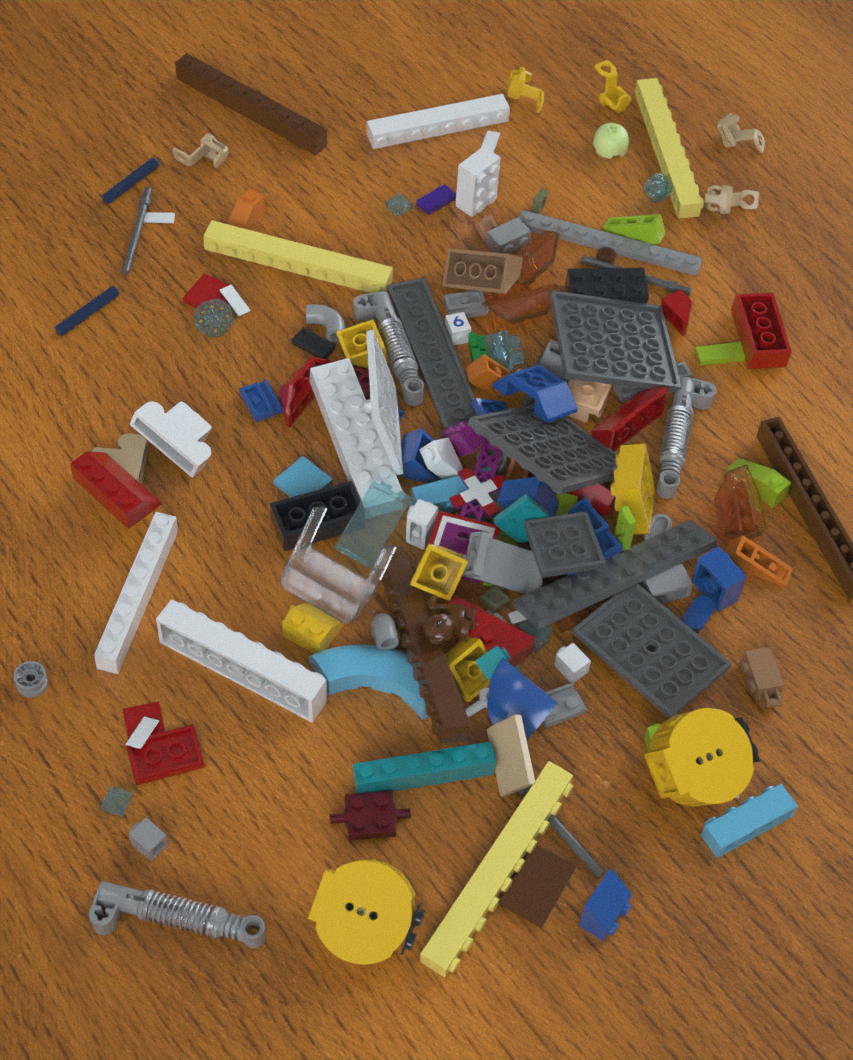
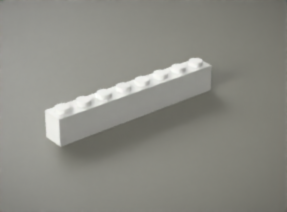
[367,94,510,149]
[94,512,178,674]

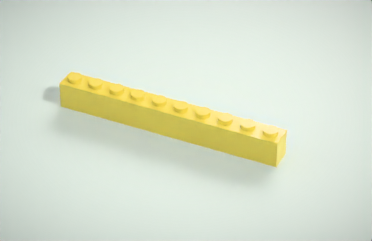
[634,78,704,218]
[203,220,393,293]
[420,761,574,977]

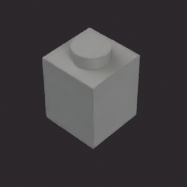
[129,817,168,861]

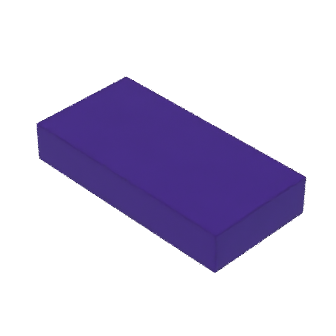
[416,184,456,215]

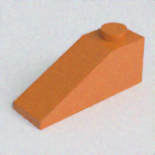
[724,535,793,587]

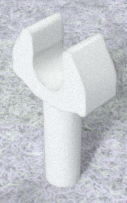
[465,688,490,718]

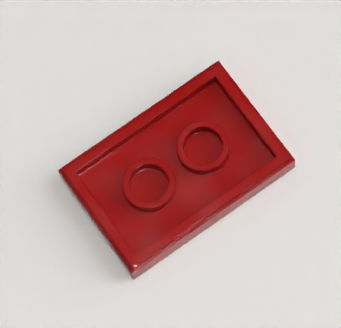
[125,724,205,786]

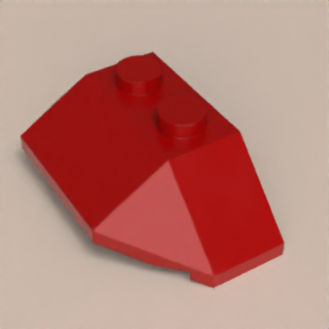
[279,357,333,428]

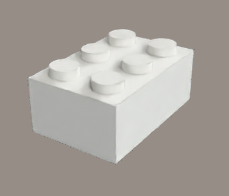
[455,146,501,217]

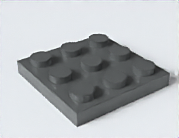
[524,512,606,578]

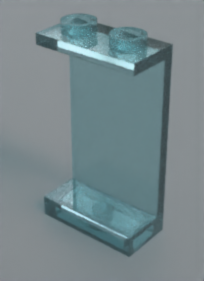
[334,480,414,572]

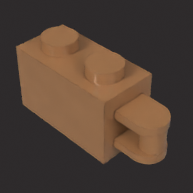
[740,647,784,709]

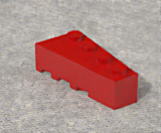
[440,596,536,667]

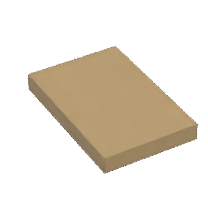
[487,715,536,797]

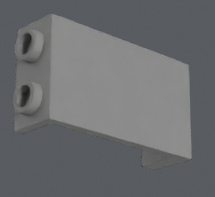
[463,531,543,595]

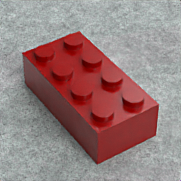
[731,293,792,369]

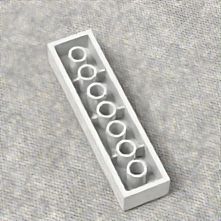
[309,358,405,520]
[156,599,327,723]

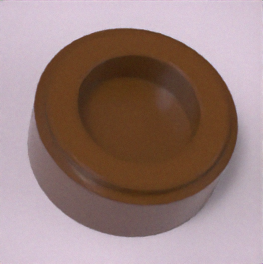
[596,247,616,264]

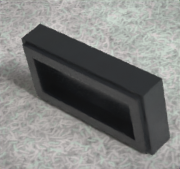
[291,327,335,359]

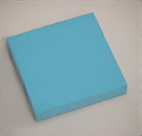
[273,456,333,498]

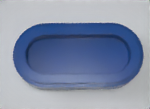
[682,595,715,633]

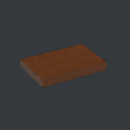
[499,845,576,928]

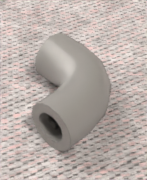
[306,304,346,343]
[371,613,399,650]

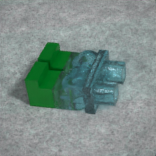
[468,330,524,371]

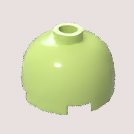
[592,123,629,159]

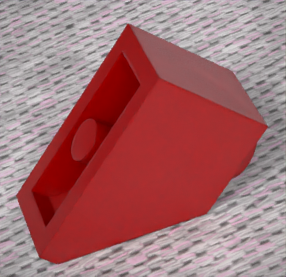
[661,289,692,336]

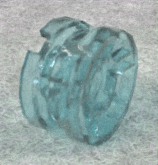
[643,173,673,203]

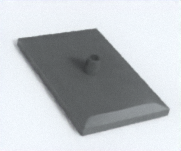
[572,584,732,719]

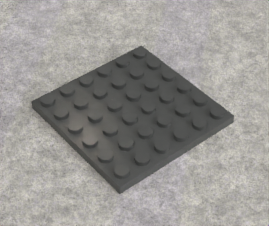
[549,290,682,393]
[468,404,617,494]

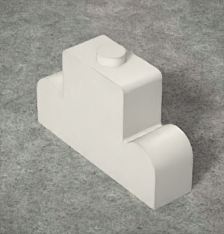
[129,402,212,478]

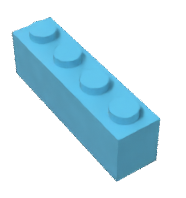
[411,467,499,513]
[701,784,798,858]

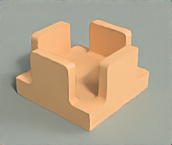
[568,379,612,422]

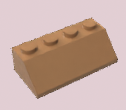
[442,248,523,294]

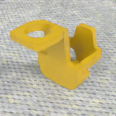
[595,60,631,113]
[507,67,544,113]

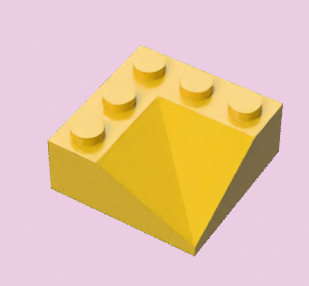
[611,444,656,535]

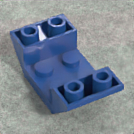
[493,365,578,423]

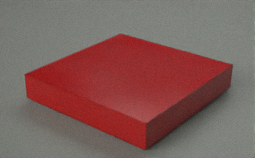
[183,274,237,317]

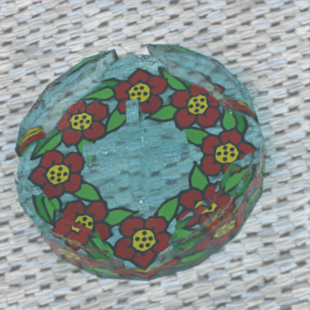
[194,299,234,337]

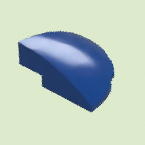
[567,498,623,575]
[487,658,558,740]

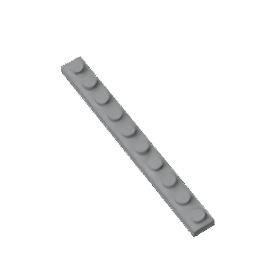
[519,210,703,276]

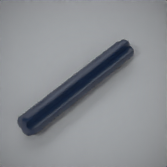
[102,157,159,204]
[55,286,119,336]

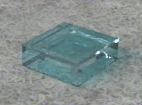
[386,194,412,217]
[101,786,133,817]

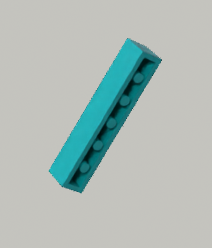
[352,741,496,794]

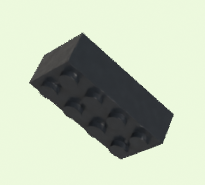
[565,268,649,304]
[270,481,365,551]

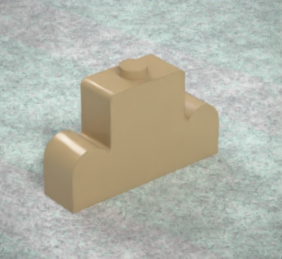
[93,433,149,484]

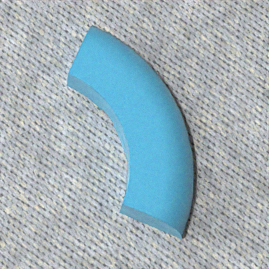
[309,644,462,720]

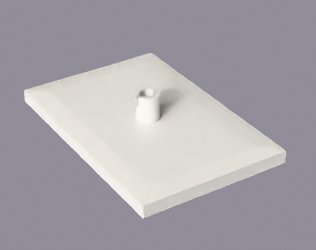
[364,330,403,475]

